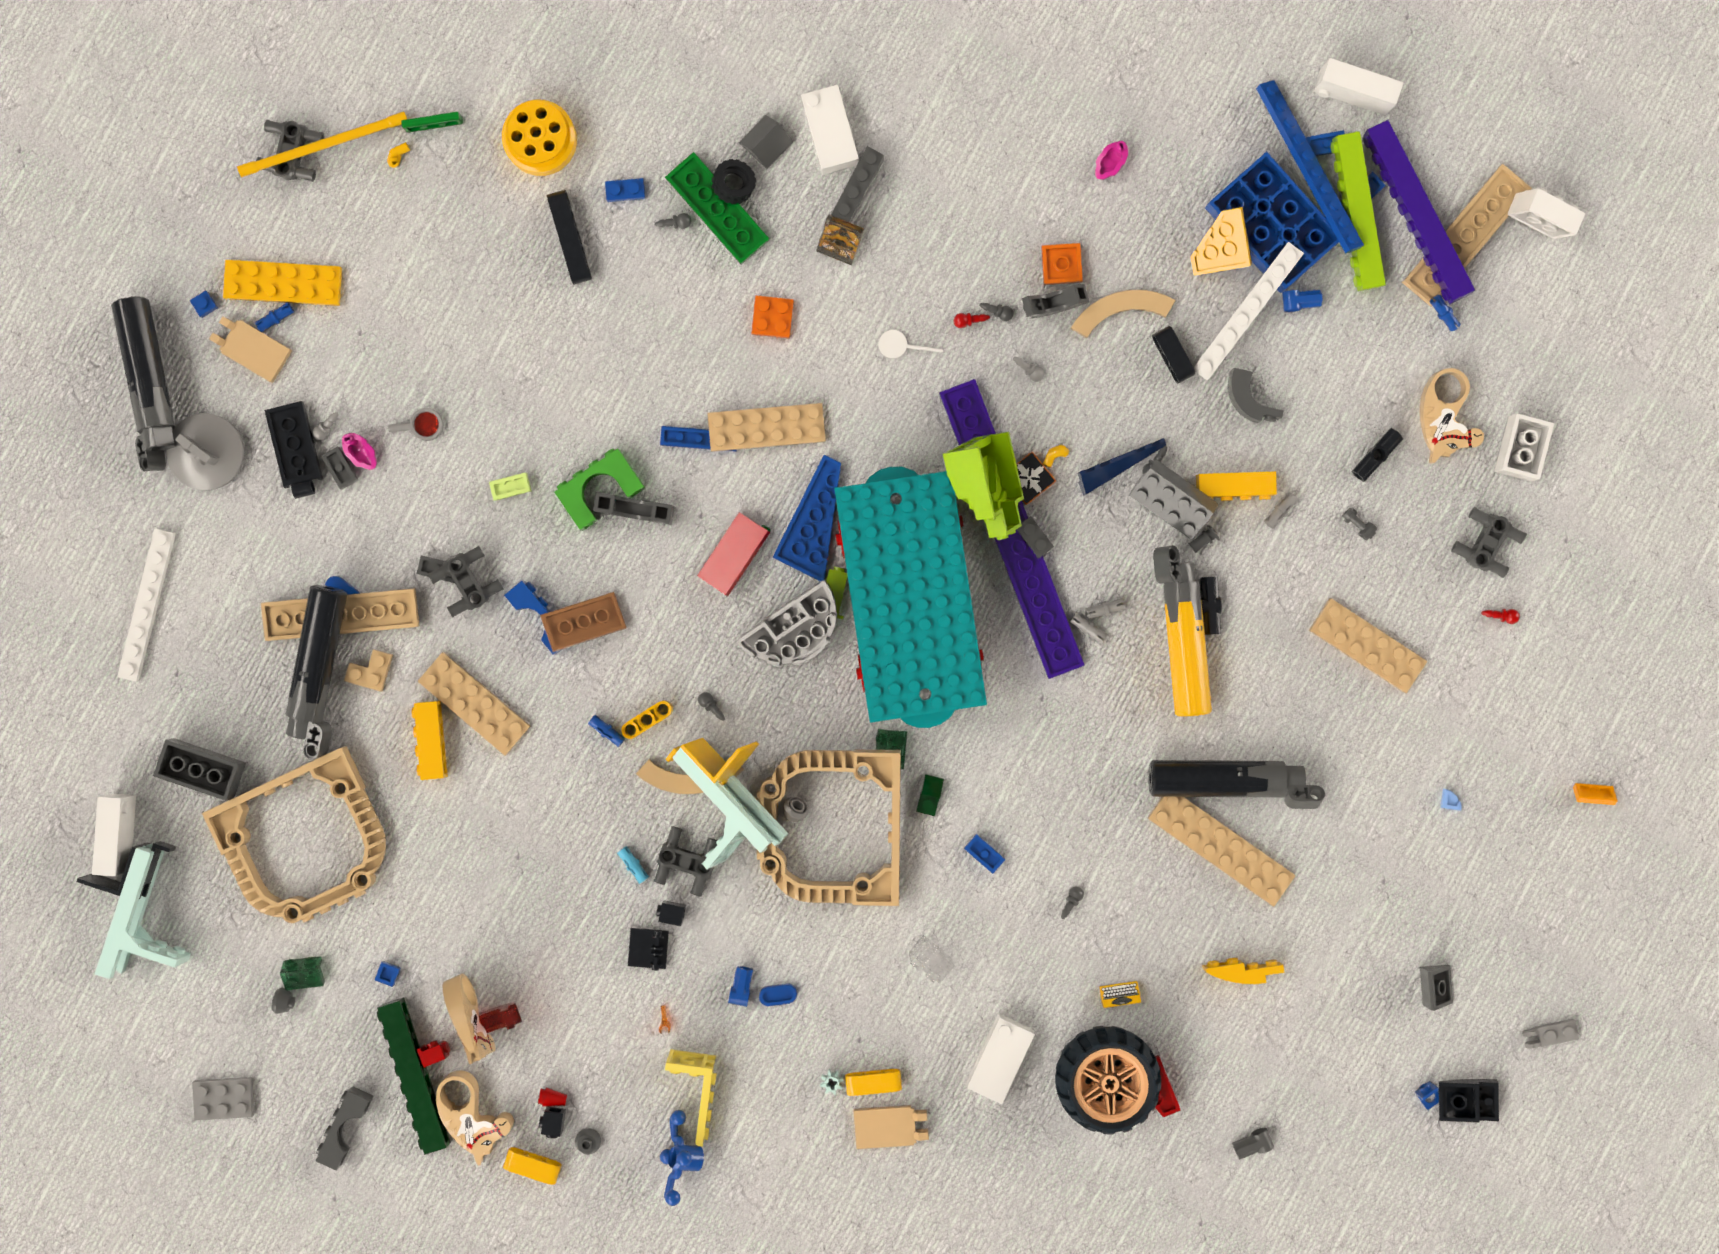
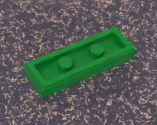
[401,112,463,133]

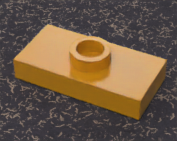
[1573,783,1618,805]

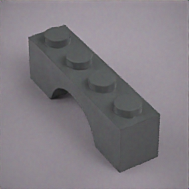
[831,146,884,224]
[593,492,675,525]
[316,1086,374,1171]

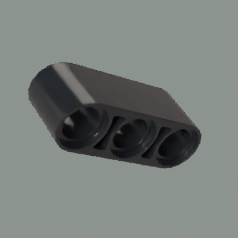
[1152,326,1195,384]

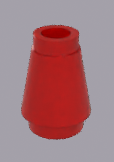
[538,1087,567,1107]

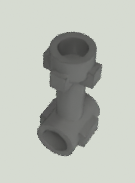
[1342,508,1377,541]

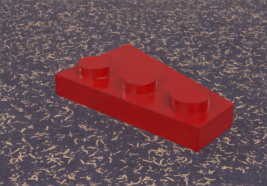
[1130,1055,1181,1117]

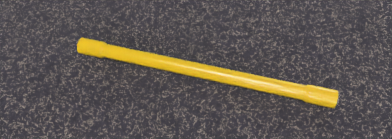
[237,111,407,178]

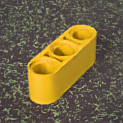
[622,700,673,739]
[845,1069,902,1096]
[503,1147,562,1185]

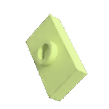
[489,472,532,501]

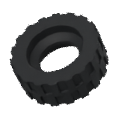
[712,159,756,204]

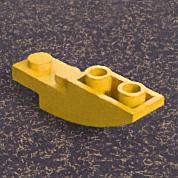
[1202,958,1285,984]

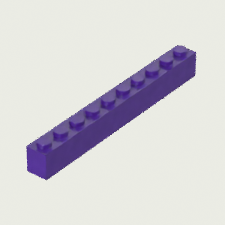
[1363,120,1475,305]

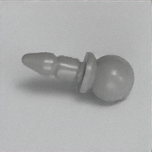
[1013,357,1044,382]
[312,412,338,441]

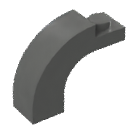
[1022,284,1089,318]
[1228,368,1284,423]

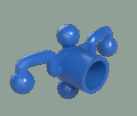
[660,1110,704,1206]

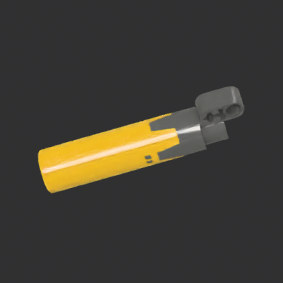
[1153,545,1212,717]

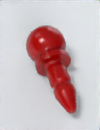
[953,313,990,329]
[1481,609,1520,624]

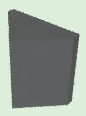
[739,115,793,169]
[1420,965,1453,1011]

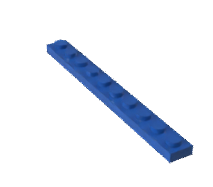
[1256,80,1364,254]

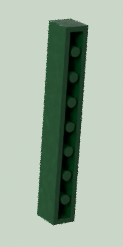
[377,997,451,1155]

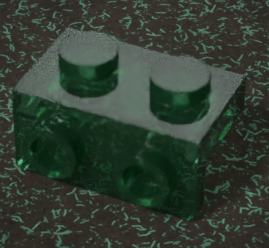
[876,729,907,770]
[280,956,325,990]

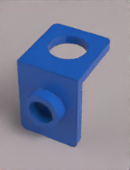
[1415,1081,1439,1110]

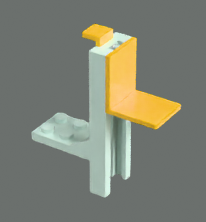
[665,738,788,869]

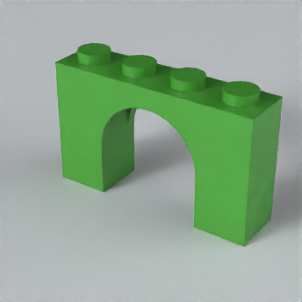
[554,448,645,531]

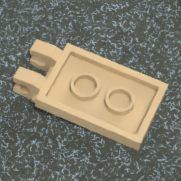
[209,316,292,383]
[854,1105,929,1149]

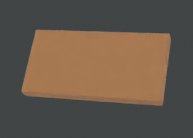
[540,592,627,652]

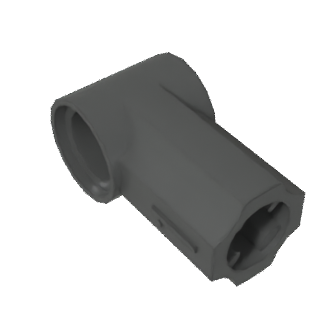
[1232,1128,1274,1160]

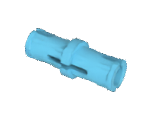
[617,846,649,884]

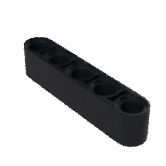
[547,189,592,285]

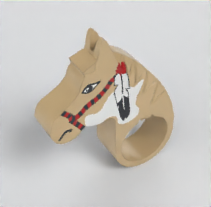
[1420,368,1484,463]
[442,973,496,1064]
[436,1070,514,1166]

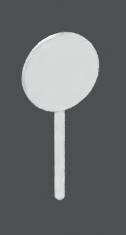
[879,330,943,359]

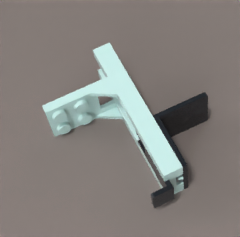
[76,841,191,979]

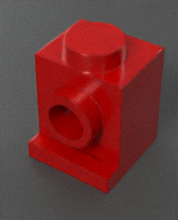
[417,1040,450,1067]

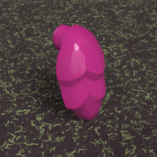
[1095,141,1128,180]
[342,433,377,470]

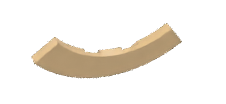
[1070,290,1176,338]
[636,756,744,794]

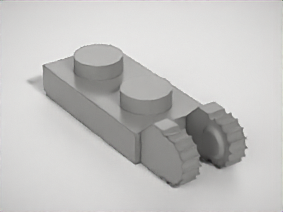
[1522,1019,1579,1049]

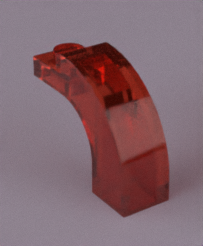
[479,1003,522,1033]

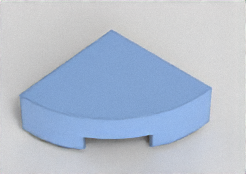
[1440,789,1462,811]

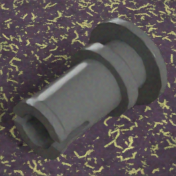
[1188,525,1220,553]

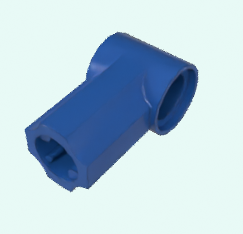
[1282,290,1323,312]
[728,966,753,1007]

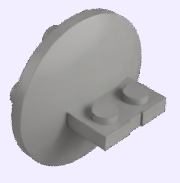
[166,413,245,491]

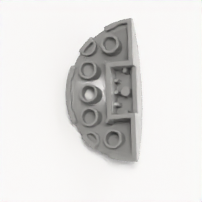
[736,579,837,666]

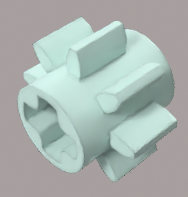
[820,1069,844,1095]

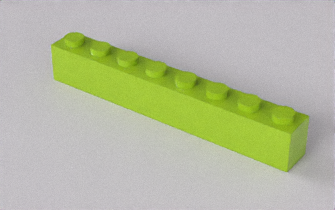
[1331,131,1386,292]

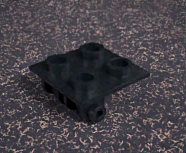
[628,928,669,971]

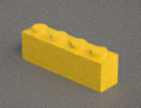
[1195,471,1277,501]
[412,701,448,780]

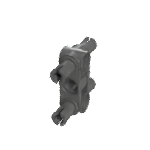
[256,120,325,182]
[1451,507,1527,578]
[427,546,504,618]
[654,826,718,897]

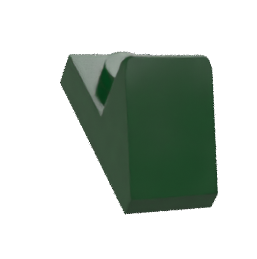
[916,774,944,816]

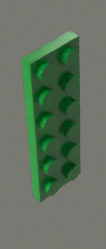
[665,152,770,265]

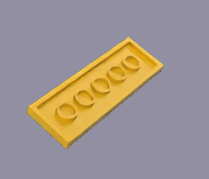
[223,260,342,306]

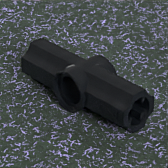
[1351,428,1403,482]
[1200,576,1222,635]

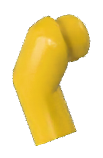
[387,142,410,168]
[1043,445,1069,468]

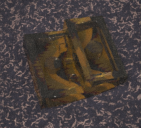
[816,214,864,266]

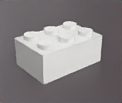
[1507,187,1585,239]
[1494,414,1554,481]

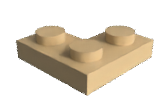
[344,649,393,692]

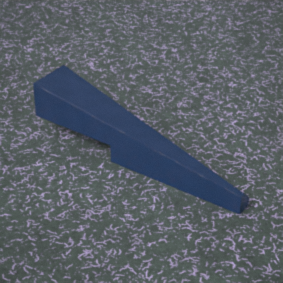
[1077,438,1166,496]

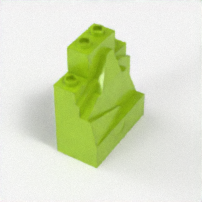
[943,431,1024,540]

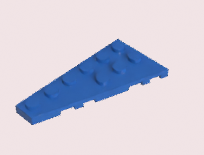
[772,455,841,582]

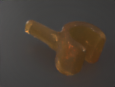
[659,1005,671,1034]

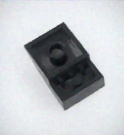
[1439,1079,1499,1123]

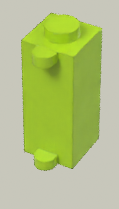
[827,566,848,620]

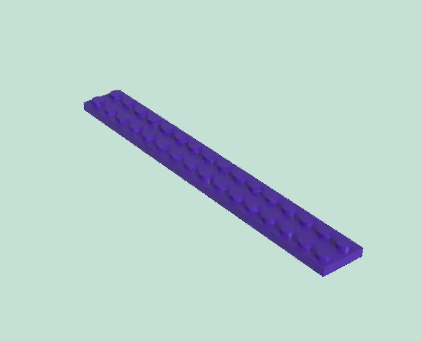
[939,379,1085,679]

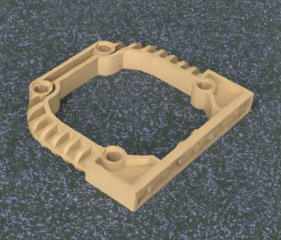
[202,746,386,923]
[757,749,901,906]

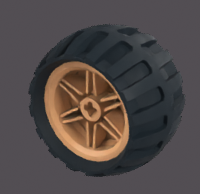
[1055,1026,1161,1135]

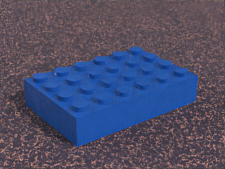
[1205,151,1339,294]

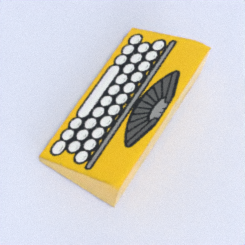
[1099,981,1141,1008]

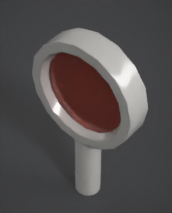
[388,408,444,441]

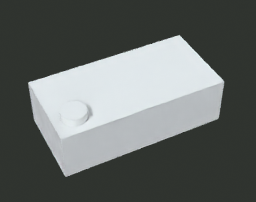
[1313,58,1404,115]
[801,85,859,175]
[92,794,136,876]
[966,1013,1035,1104]

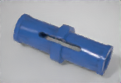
[1430,295,1461,331]
[255,302,295,332]
[588,714,626,747]

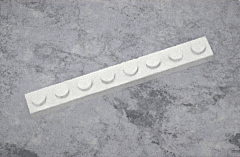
[1193,242,1304,381]
[117,528,176,682]

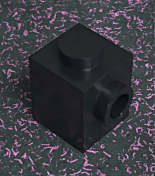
[656,900,686,926]
[539,1106,566,1139]

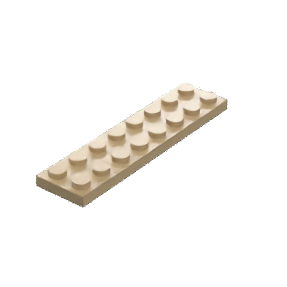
[1402,164,1532,307]
[261,588,420,641]
[1147,797,1296,907]

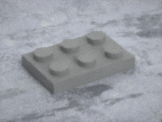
[192,1077,254,1121]

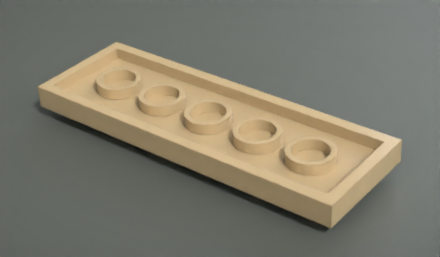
[707,403,826,452]
[1309,598,1427,693]
[418,652,531,756]

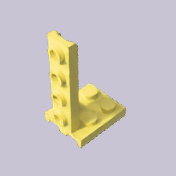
[665,1049,717,1147]

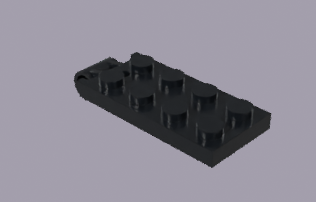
[264,401,323,499]

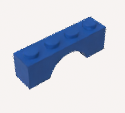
[504,581,561,655]

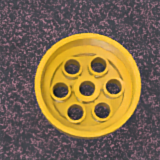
[502,99,577,176]

